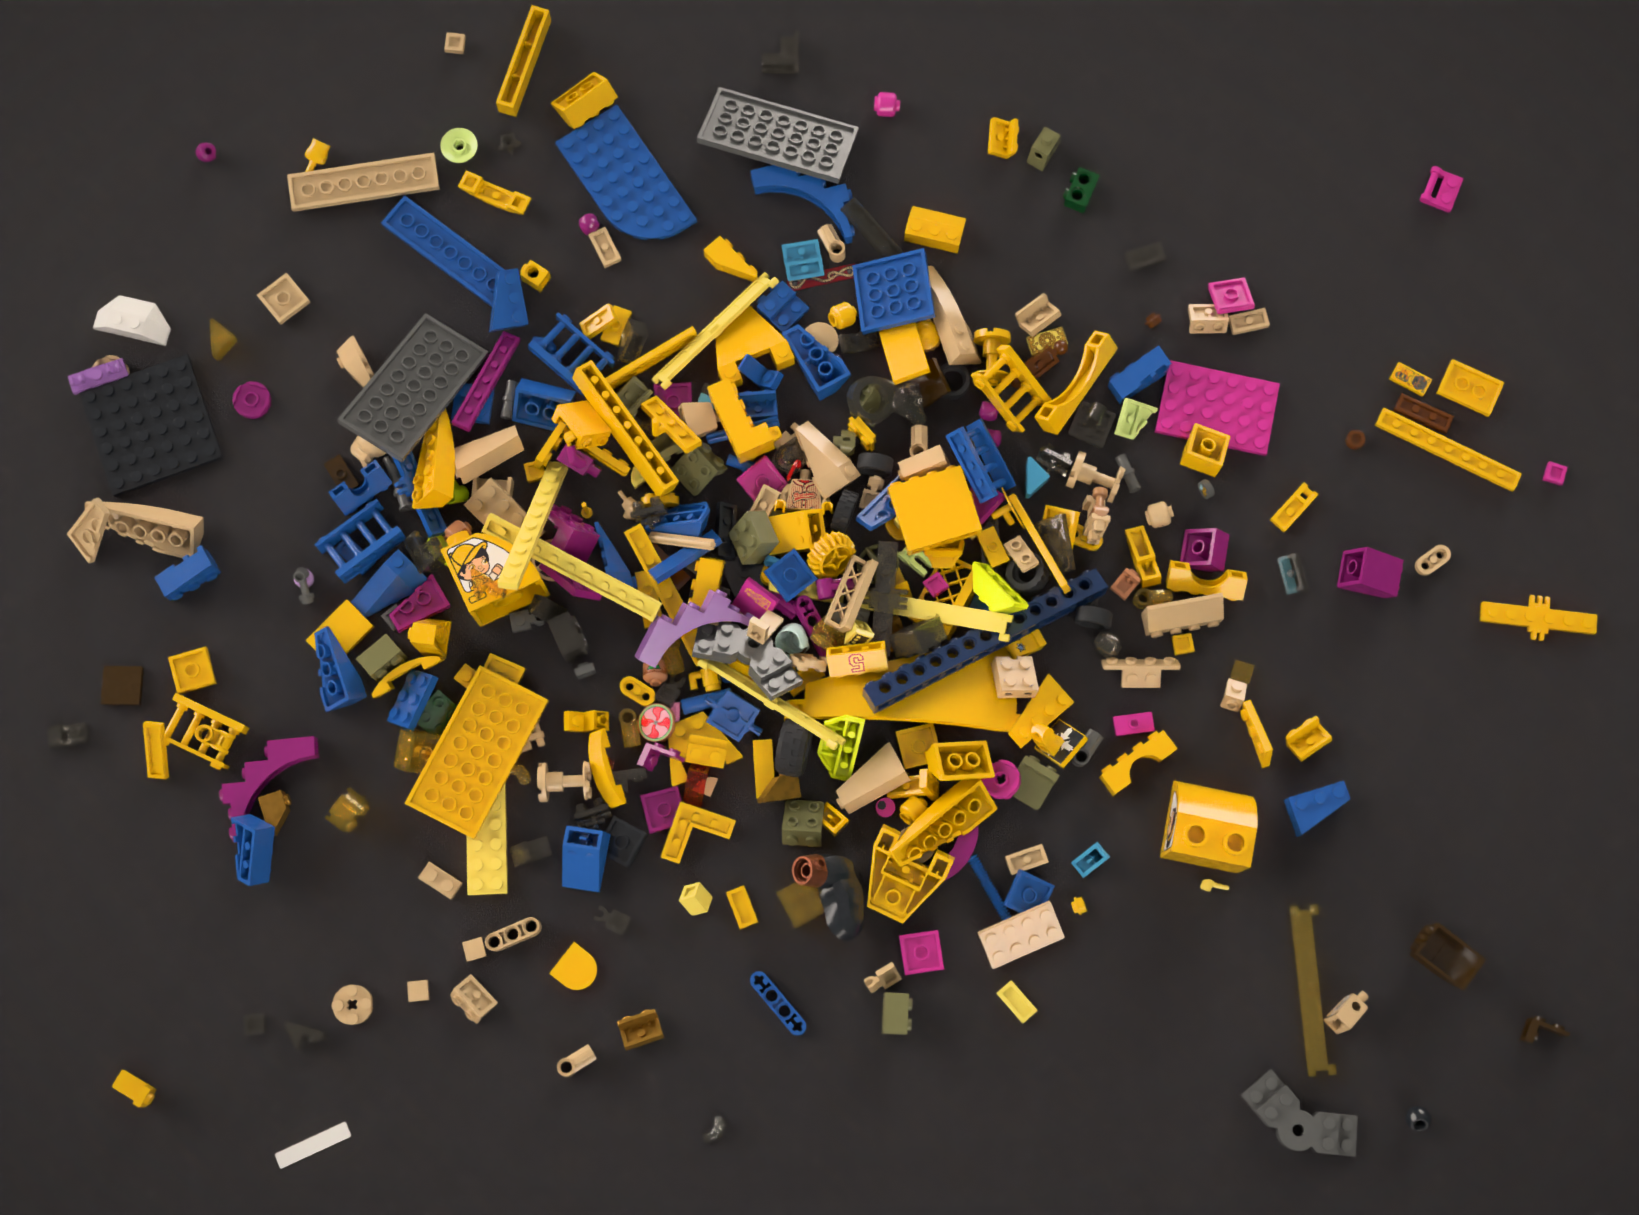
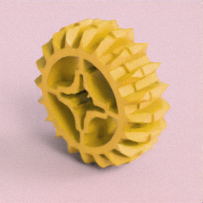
[806,531,856,579]

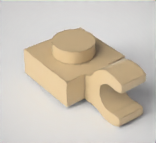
[864,962,902,993]

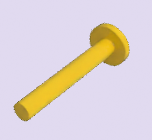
[581,502,593,518]

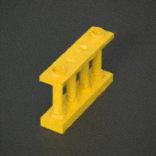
[971,345,1051,433]
[165,693,249,770]

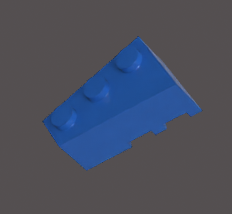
[489,268,529,332]
[1107,345,1172,404]
[231,814,275,886]

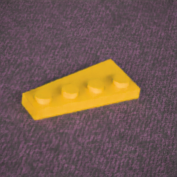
[1008,673,1074,748]

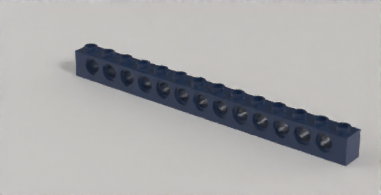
[863,568,1108,714]

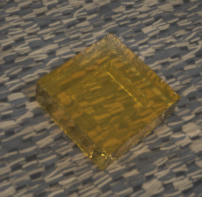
[1230,660,1254,685]

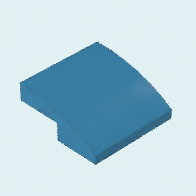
[781,239,824,281]

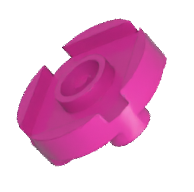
[982,760,1021,800]

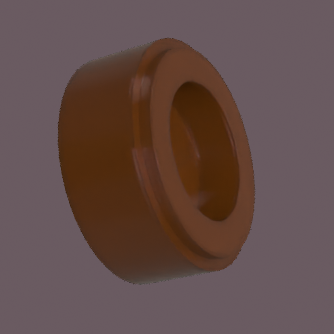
[1345,430,1366,450]

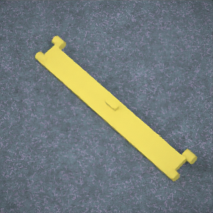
[651,272,779,390]
[860,590,1014,642]
[697,659,846,750]

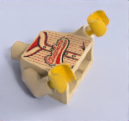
[774,469,833,515]

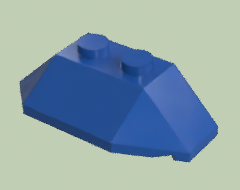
[645,502,710,537]

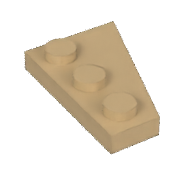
[67,498,110,563]

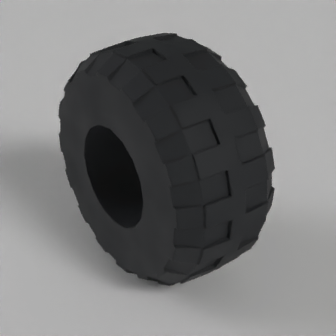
[775,719,813,777]

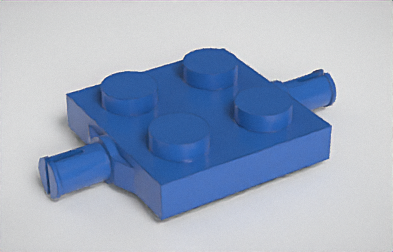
[703,688,763,742]

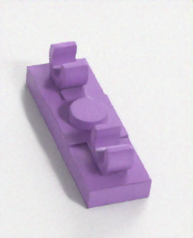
[68,358,129,395]

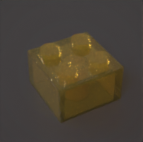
[777,882,825,929]

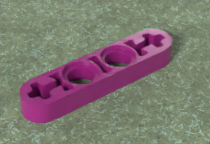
[793,595,837,657]

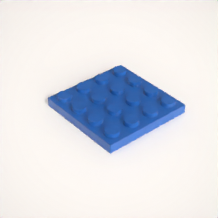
[852,248,936,335]

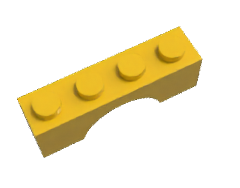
[1166,560,1248,601]
[1099,730,1177,796]

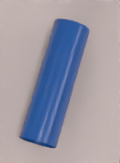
[681,688,731,715]

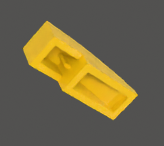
[1125,525,1161,588]

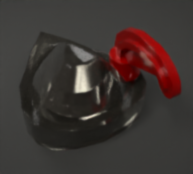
[772,437,804,481]

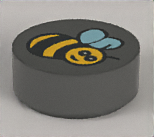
[1198,479,1215,499]

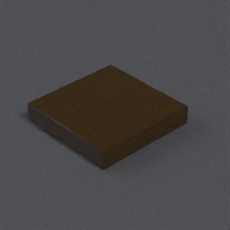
[907,358,951,409]
[100,666,144,706]

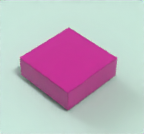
[1543,461,1568,486]
[922,572,949,598]

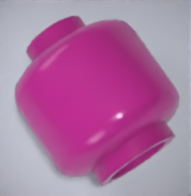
[874,92,900,117]

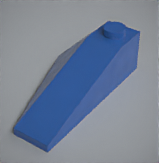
[314,626,367,712]

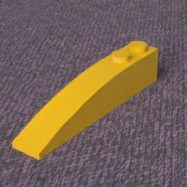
[890,779,998,867]

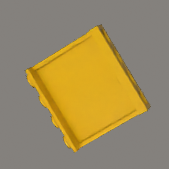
[887,465,982,556]

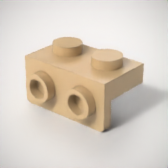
[1015,293,1062,337]

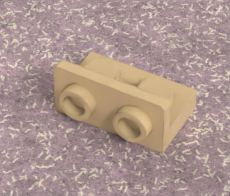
[1188,304,1229,334]
[450,974,498,1024]

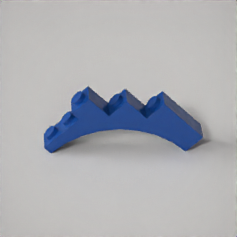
[750,165,855,244]

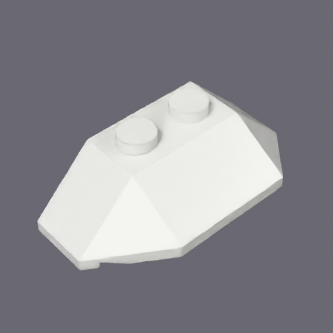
[93,295,171,346]

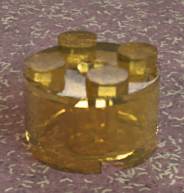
[325,787,370,833]

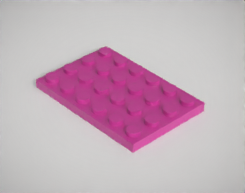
[1155,360,1280,456]

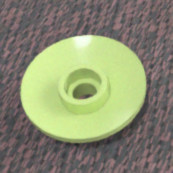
[440,128,478,163]

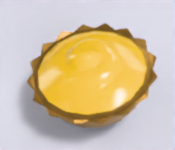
[916,319,941,353]

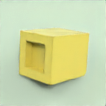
[679,882,712,916]

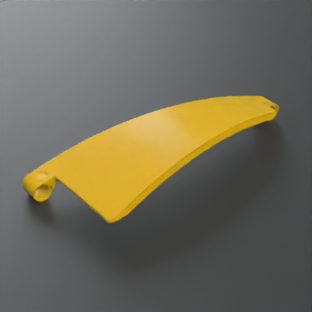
[784,643,1021,732]

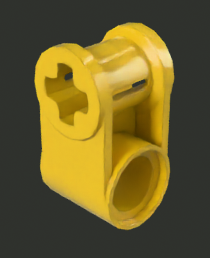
[195,724,236,755]

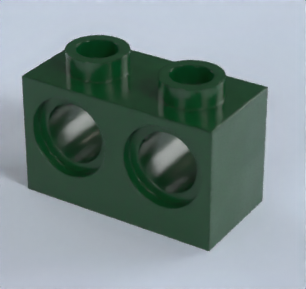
[1062,167,1100,214]

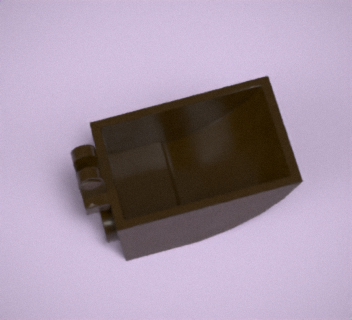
[1409,922,1487,991]

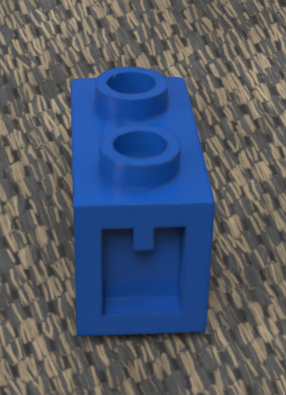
[738,354,784,390]

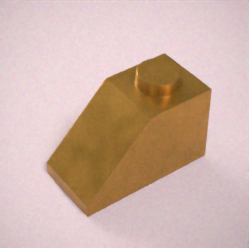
[757,774,801,803]
[258,790,291,836]

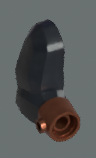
[792,854,864,941]

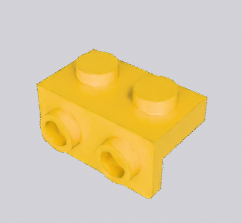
[988,117,1019,159]
[1285,716,1332,762]

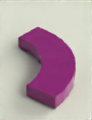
[927,826,978,881]

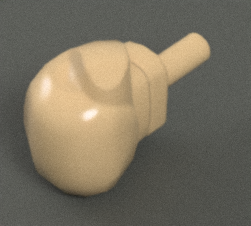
[618,490,642,520]

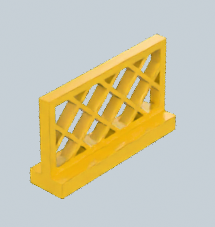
[908,559,975,640]

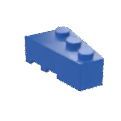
[154,545,221,601]
[1284,781,1350,837]

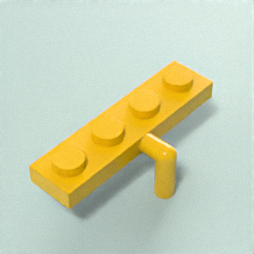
[641,395,702,454]

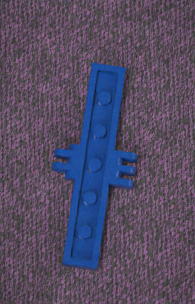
[392,451,447,538]

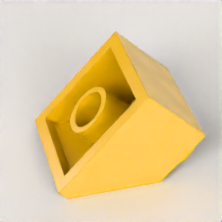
[1180,423,1230,477]

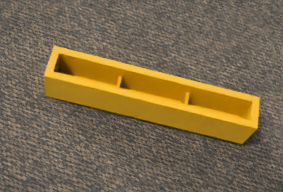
[496,5,551,117]

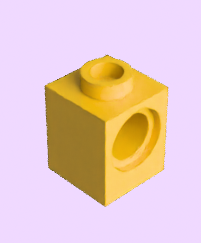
[520,260,551,292]

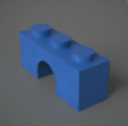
[328,459,392,516]

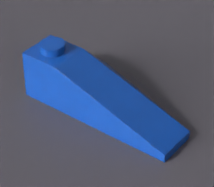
[782,324,851,401]
[594,522,638,588]
[351,549,427,618]

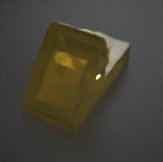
[470,567,508,600]

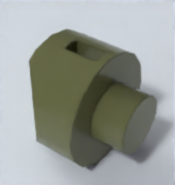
[833,430,856,456]

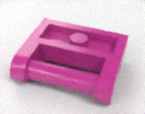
[1420,166,1464,213]

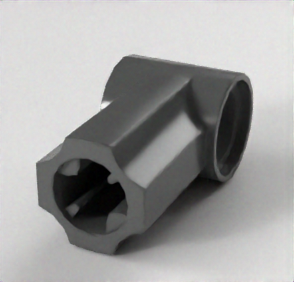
[1071,729,1103,767]

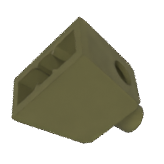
[1027,127,1061,171]

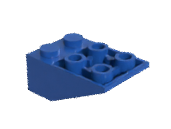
[562,826,611,892]

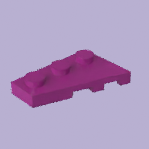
[389,574,450,633]

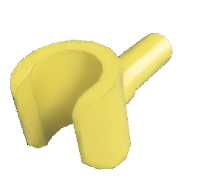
[1200,879,1229,892]

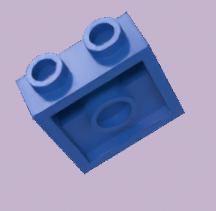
[757,281,809,334]

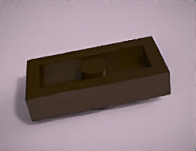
[324,454,360,489]

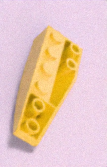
[412,409,455,509]

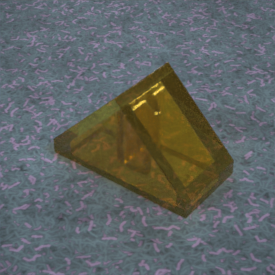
[210,319,238,361]

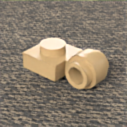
[859,475,885,509]

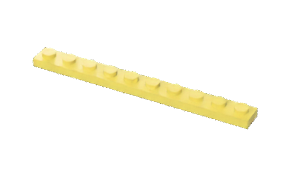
[498,461,568,590]
[482,513,662,622]

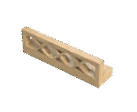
[824,555,879,633]

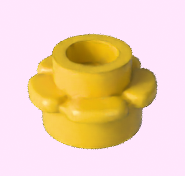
[1071,897,1087,915]

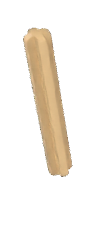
[648,531,716,550]

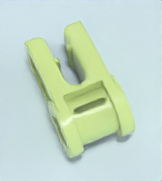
[897,547,933,578]

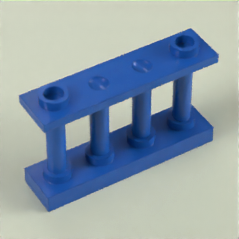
[528,312,615,398]
[946,418,1016,504]
[314,499,406,584]

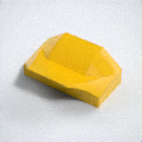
[924,539,965,569]

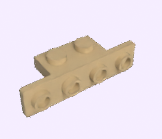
[1101,657,1181,688]

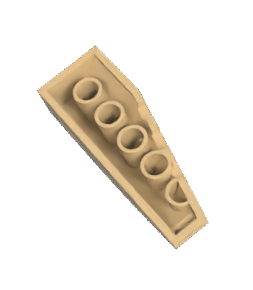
[928,266,982,365]
[85,501,204,558]

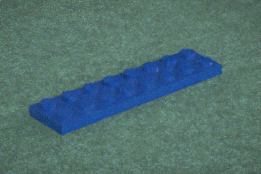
[381,195,505,307]

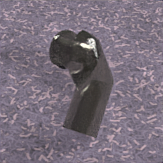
[702,1116,727,1144]

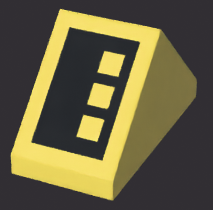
[844,619,874,645]

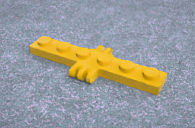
[1480,595,1597,641]

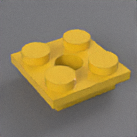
[847,416,876,452]

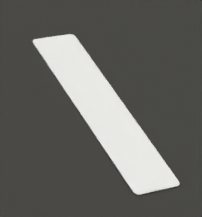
[275,1122,351,1168]

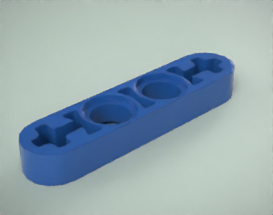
[750,971,806,1036]

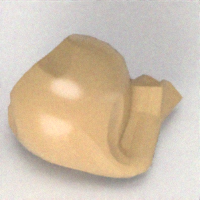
[351,436,387,468]

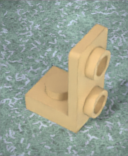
[1003,535,1039,573]
[747,610,783,645]

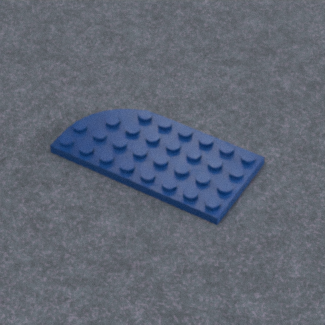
[555,104,697,240]

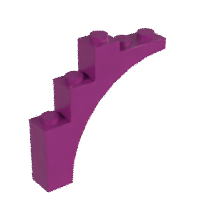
[219,736,319,843]

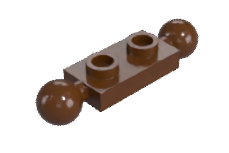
[1010,340,1068,388]

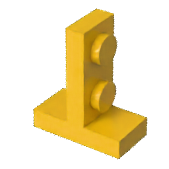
[887,769,939,801]

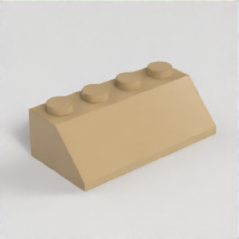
[1141,593,1224,638]

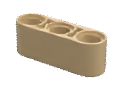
[485,917,542,952]

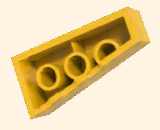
[408,619,452,659]

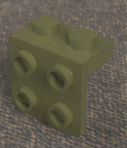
[671,441,728,496]
[1012,755,1060,810]
[782,799,824,847]

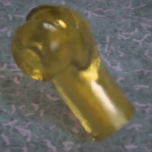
[510,765,531,785]

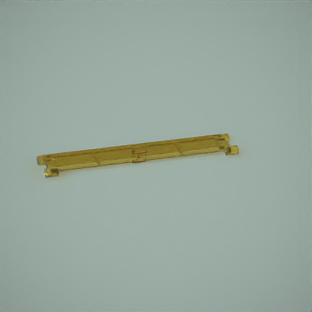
[1290,904,1337,1076]

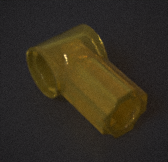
[1133,588,1173,609]
[662,639,685,675]
[619,708,641,748]

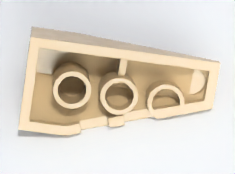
[337,335,374,388]
[794,421,861,499]

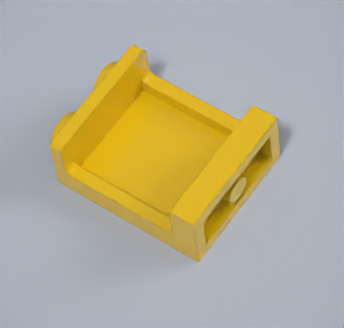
[551,400,612,450]

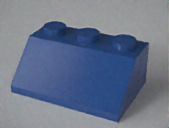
[512,378,577,431]

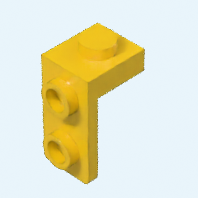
[112,1070,157,1108]

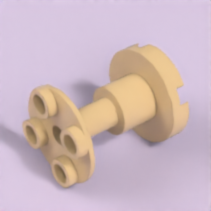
[1066,451,1126,503]
[537,761,592,802]

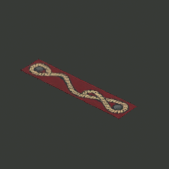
[786,263,855,291]

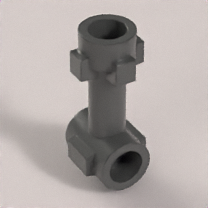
[293,567,315,604]

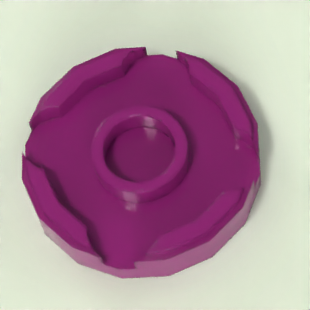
[232,381,272,419]

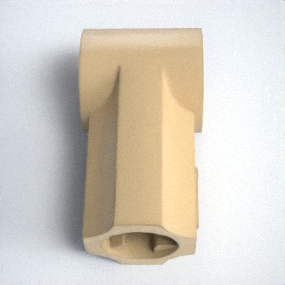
[817,224,846,263]
[910,425,928,457]
[557,1044,597,1077]

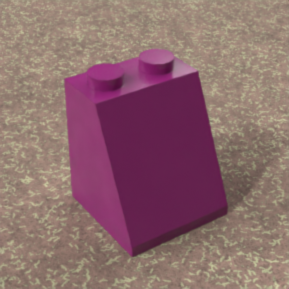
[1337,547,1404,598]

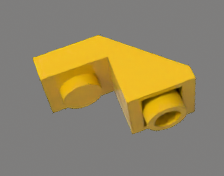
[564,710,609,732]

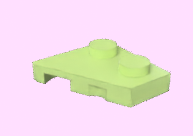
[1114,398,1158,440]

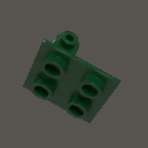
[418,689,457,741]

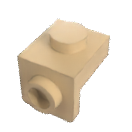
[1220,678,1247,712]

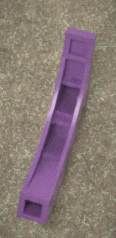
[635,589,757,668]

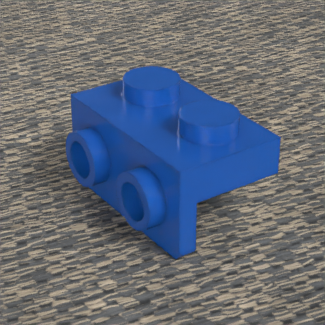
[738,389,778,421]

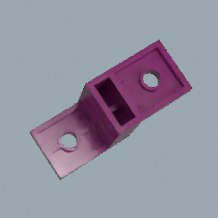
[539,504,602,601]

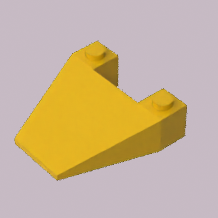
[714,305,795,387]
[867,824,955,924]

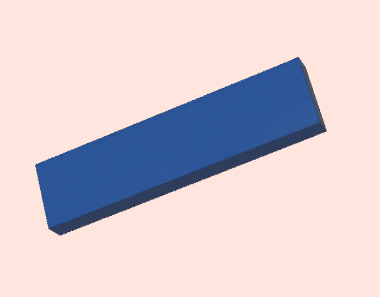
[648,530,723,584]

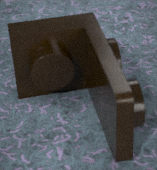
[1519,1016,1570,1043]

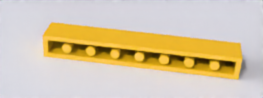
[572,360,679,499]

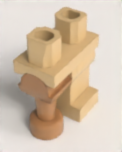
[1082,487,1110,545]

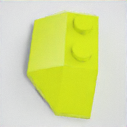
[972,561,1029,614]
[817,715,865,781]

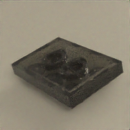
[1032,514,1076,578]

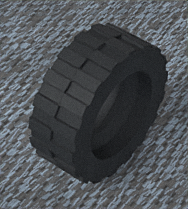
[830,489,859,533]
[1005,552,1050,596]

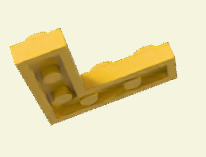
[660,801,736,864]

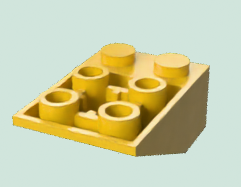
[768,508,826,556]

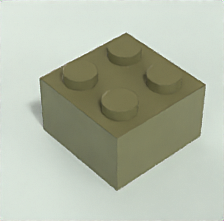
[729,511,779,565]
[356,634,408,682]
[882,992,913,1035]

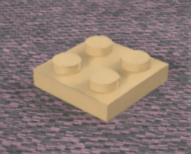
[257,273,311,325]

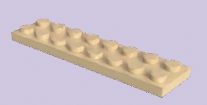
[287,153,440,212]

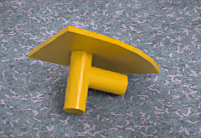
[991,487,1026,529]

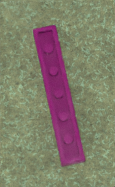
[452,331,521,432]

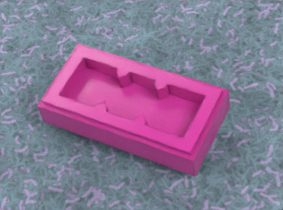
[1113,712,1155,736]

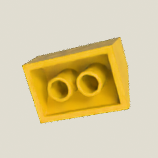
[551,72,618,129]
[904,206,966,254]
[925,740,995,781]

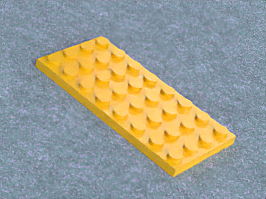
[404,665,549,840]

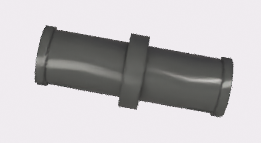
[500,380,519,420]
[1115,454,1141,493]

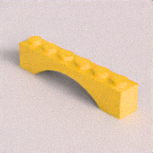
[1034,331,1118,435]

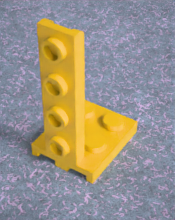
[534,421,631,477]

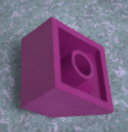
[1180,528,1229,572]

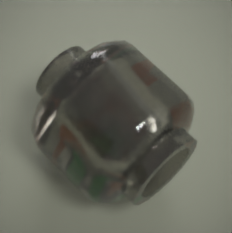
[1093,630,1122,658]

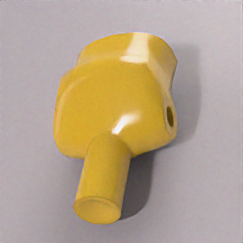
[305,138,331,172]

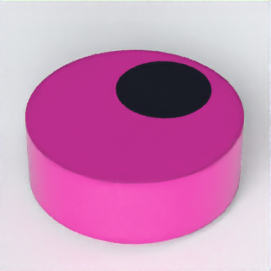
[876,798,895,818]

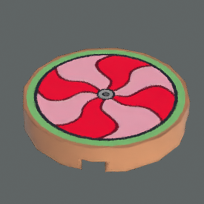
[638,703,676,742]

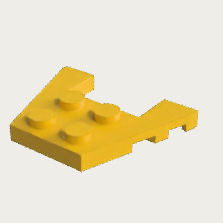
[668,711,743,787]

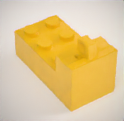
[707,378,782,464]

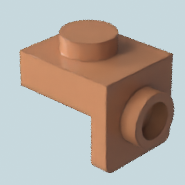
[1110,568,1141,601]

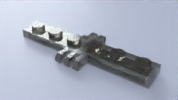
[862,541,908,657]

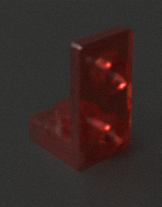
[683,763,711,808]

